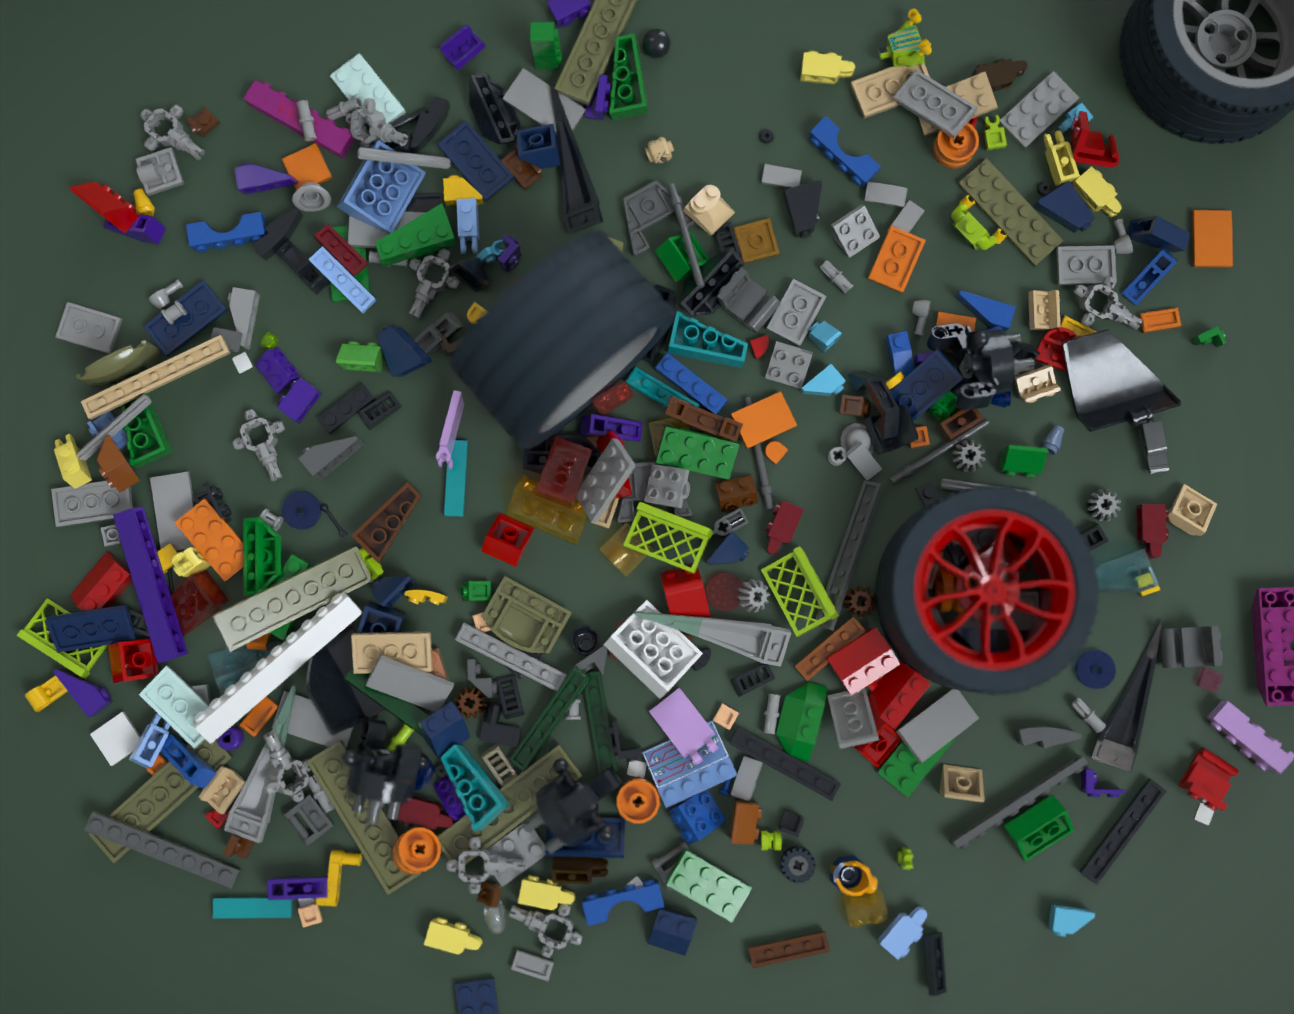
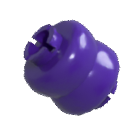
[216,726,244,751]

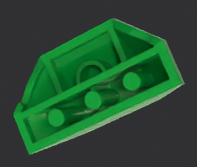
[243,517,281,596]
[776,682,827,762]

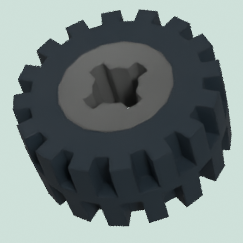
[780,846,816,883]

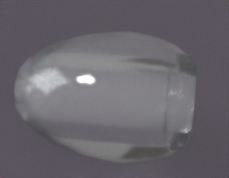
[483,901,507,934]

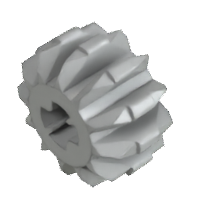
[952,440,985,472]
[1087,489,1121,522]
[737,579,771,612]

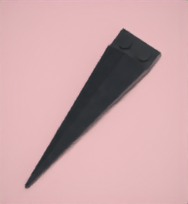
[550,83,604,234]
[1091,621,1164,773]

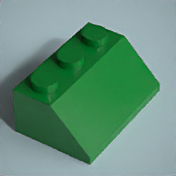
[1004,795,1074,862]

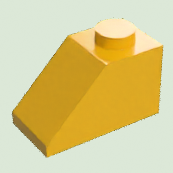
[443,176,484,206]

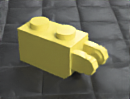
[800,51,855,84]
[1044,131,1080,188]
[1072,166,1122,218]
[54,434,92,489]
[171,547,211,578]
[518,875,576,910]
[424,917,483,955]

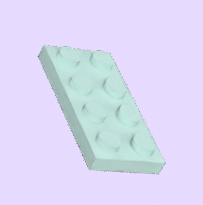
[330,53,406,127]
[139,666,209,748]

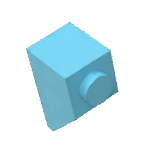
[808,321,842,353]
[800,364,846,396]
[1048,904,1095,936]

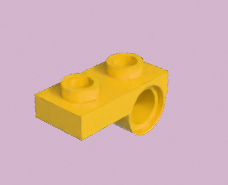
[25,675,68,712]

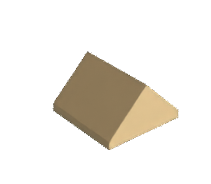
[939,764,984,802]

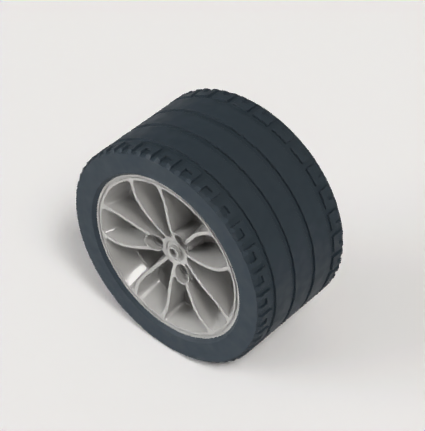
[1119,0,1294,144]
[451,231,675,449]

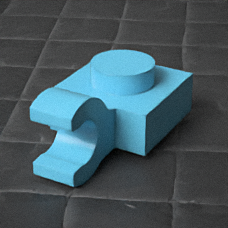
[1058,103,1093,133]
[476,240,506,263]

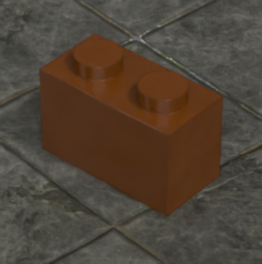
[936,409,983,442]

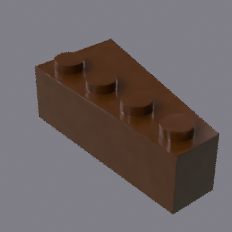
[351,482,423,563]

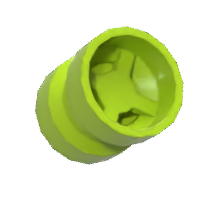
[761,831,781,851]

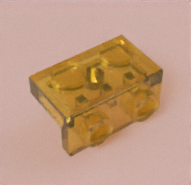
[843,890,888,928]

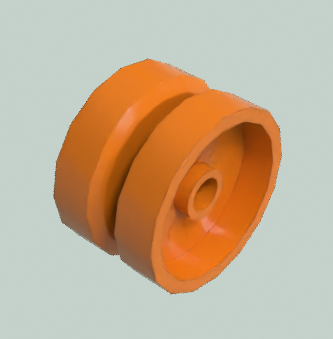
[933,123,979,169]
[934,569,971,612]
[617,778,660,823]
[392,828,441,874]

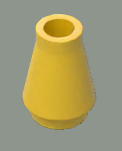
[133,189,155,216]

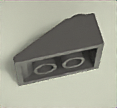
[298,436,365,480]

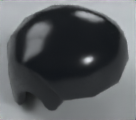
[643,29,671,58]
[570,625,600,656]

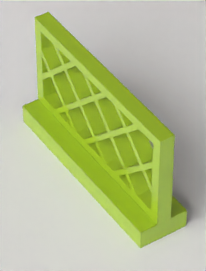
[623,502,713,574]
[761,546,839,637]
[17,598,108,679]

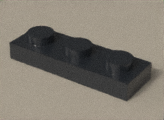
[317,384,375,434]
[924,931,947,996]

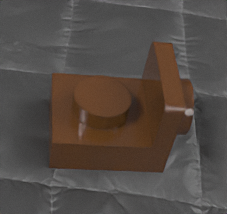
[186,107,220,138]
[839,395,871,419]
[223,834,254,859]
[477,881,502,908]

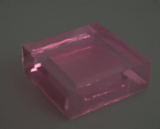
[1196,668,1224,693]

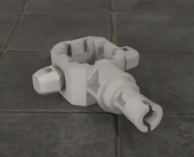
[346,98,408,148]
[140,105,205,160]
[409,248,460,319]
[1073,276,1142,330]
[232,409,286,481]
[263,731,311,802]
[447,837,525,894]
[508,904,583,958]

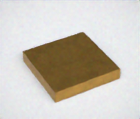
[733,218,780,265]

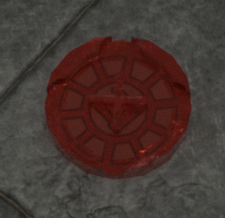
[706,573,743,611]

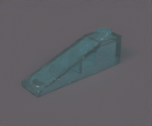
[1095,547,1159,593]
[208,640,285,695]

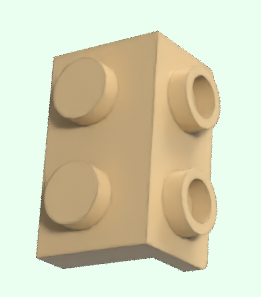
[1028,290,1061,331]
[1014,365,1061,403]
[199,766,246,814]

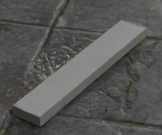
[455,623,567,691]

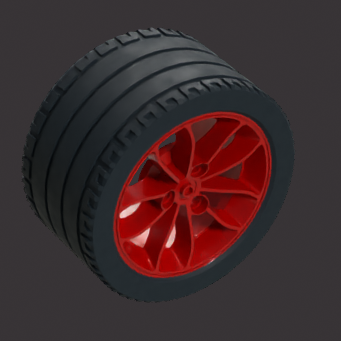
[875,485,1099,695]

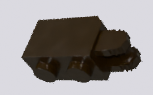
[971,58,1028,92]
[552,856,608,884]

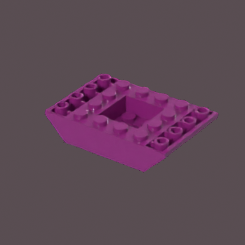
[1251,587,1294,706]

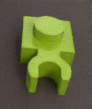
[984,115,1007,151]
[358,548,384,582]
[897,847,913,870]

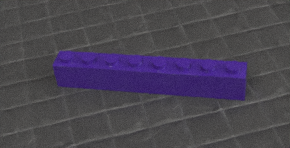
[113,506,188,663]

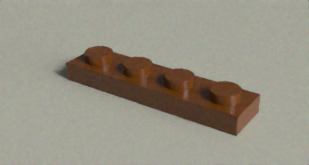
[748,931,830,968]

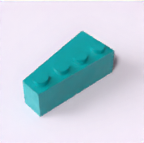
[668,311,748,369]
[440,744,510,831]

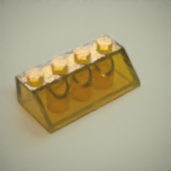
[507,475,588,545]

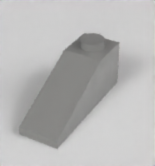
[228,287,260,350]

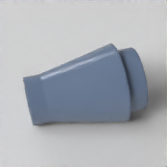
[1041,425,1064,455]

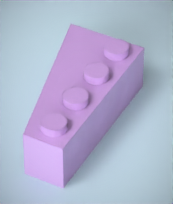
[1207,701,1294,774]

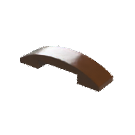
[665,396,743,442]

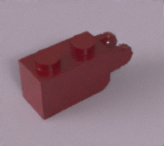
[765,501,804,555]
[1136,504,1169,559]
[398,796,455,831]

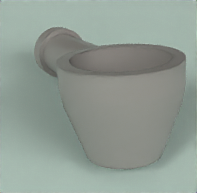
[1113,219,1133,254]
[148,279,183,310]
[912,300,931,336]

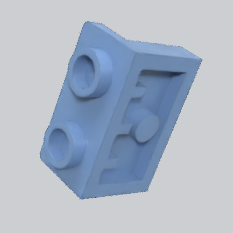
[87,411,128,451]

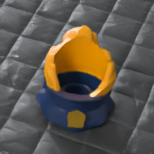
[829,855,878,896]

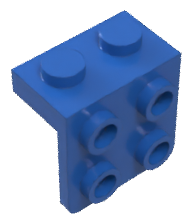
[668,789,725,845]

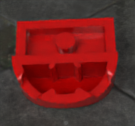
[1035,327,1076,372]

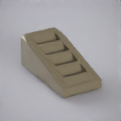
[481,744,518,787]

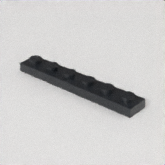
[916,481,975,588]
[729,727,841,801]
[1079,778,1167,885]

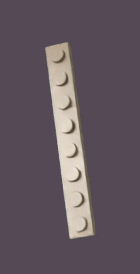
[81,335,230,420]

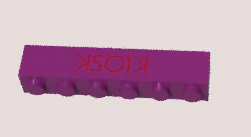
[243,80,355,160]

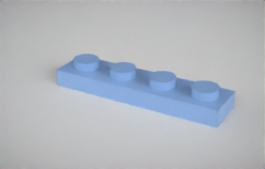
[309,246,377,313]

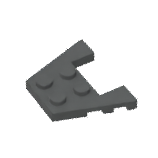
[623,181,697,257]
[618,462,692,523]

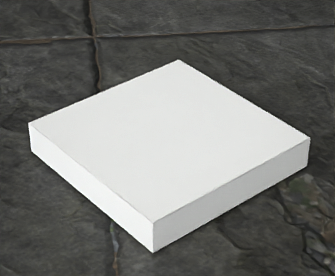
[90,712,141,766]

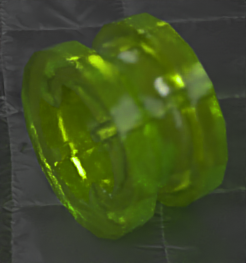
[261,332,278,350]

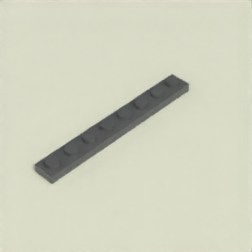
[816,480,884,631]
[949,755,1088,849]
[84,811,240,889]

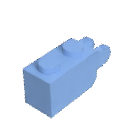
[457,198,480,254]
[129,712,170,768]
[877,906,928,959]

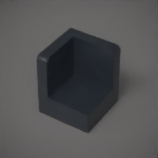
[778,810,805,838]

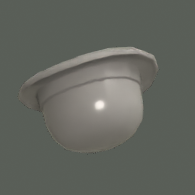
[292,182,331,212]
[840,423,874,454]

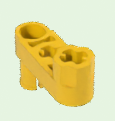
[316,850,362,907]

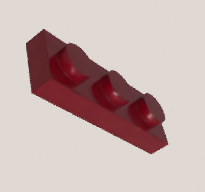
[314,224,368,277]

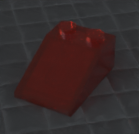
[534,437,592,508]
[171,570,229,637]

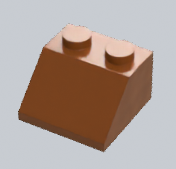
[97,435,140,493]
[729,799,762,844]

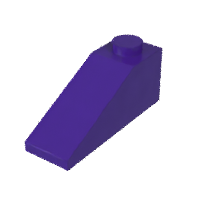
[235,163,298,195]
[104,214,166,244]
[580,414,642,442]
[53,669,113,717]
[268,876,328,900]

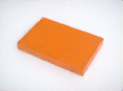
[1192,210,1233,268]
[868,226,926,293]
[730,391,797,449]

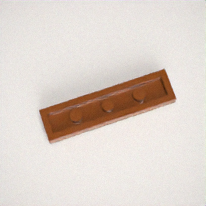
[794,616,866,681]

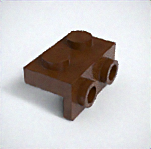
[501,144,543,191]
[715,474,758,512]

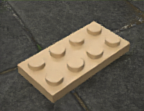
[851,64,930,118]
[919,71,998,137]
[351,632,433,673]

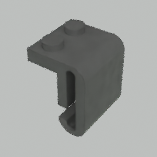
[717,267,781,333]
[1159,626,1223,668]

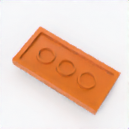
[174,498,244,581]

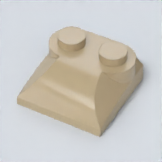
[683,185,735,236]
[1168,484,1217,536]

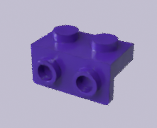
[439,24,486,70]
[585,75,611,120]
[498,235,522,273]
[254,348,301,394]

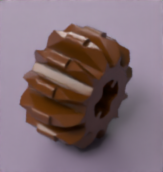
[843,585,877,618]
[454,686,487,719]

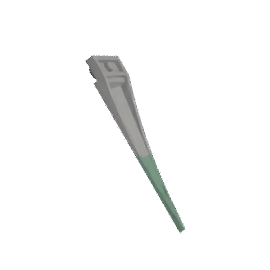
[634,611,791,667]
[224,685,296,843]

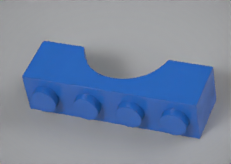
[809,116,881,188]
[186,212,268,253]
[655,353,727,415]
[582,879,664,926]

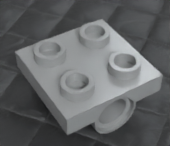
[136,147,184,196]
[831,204,880,258]
[765,341,813,389]
[644,464,690,508]

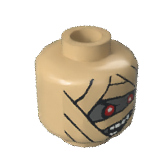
[645,137,674,165]

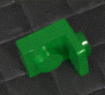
[1191,326,1226,347]
[928,391,957,423]
[460,581,491,602]

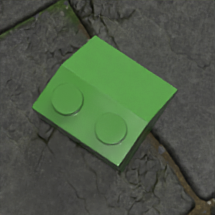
[336,341,383,372]

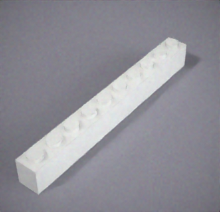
[192,591,362,744]

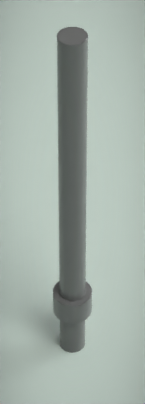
[668,184,705,288]
[744,397,774,510]
[889,418,990,485]

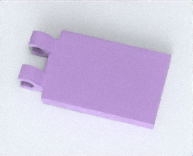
[436,391,464,469]
[649,688,719,765]

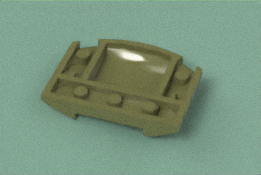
[76,340,161,387]
[482,576,572,654]

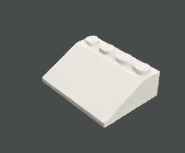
[604,600,703,699]

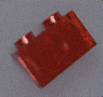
[592,381,634,416]

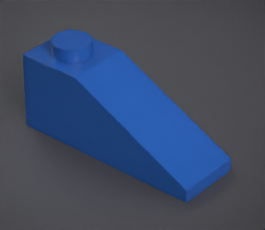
[1122,247,1178,305]
[956,291,1016,332]
[885,331,914,378]
[160,734,217,789]

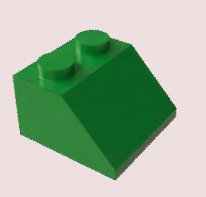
[655,231,709,282]
[999,445,1048,478]

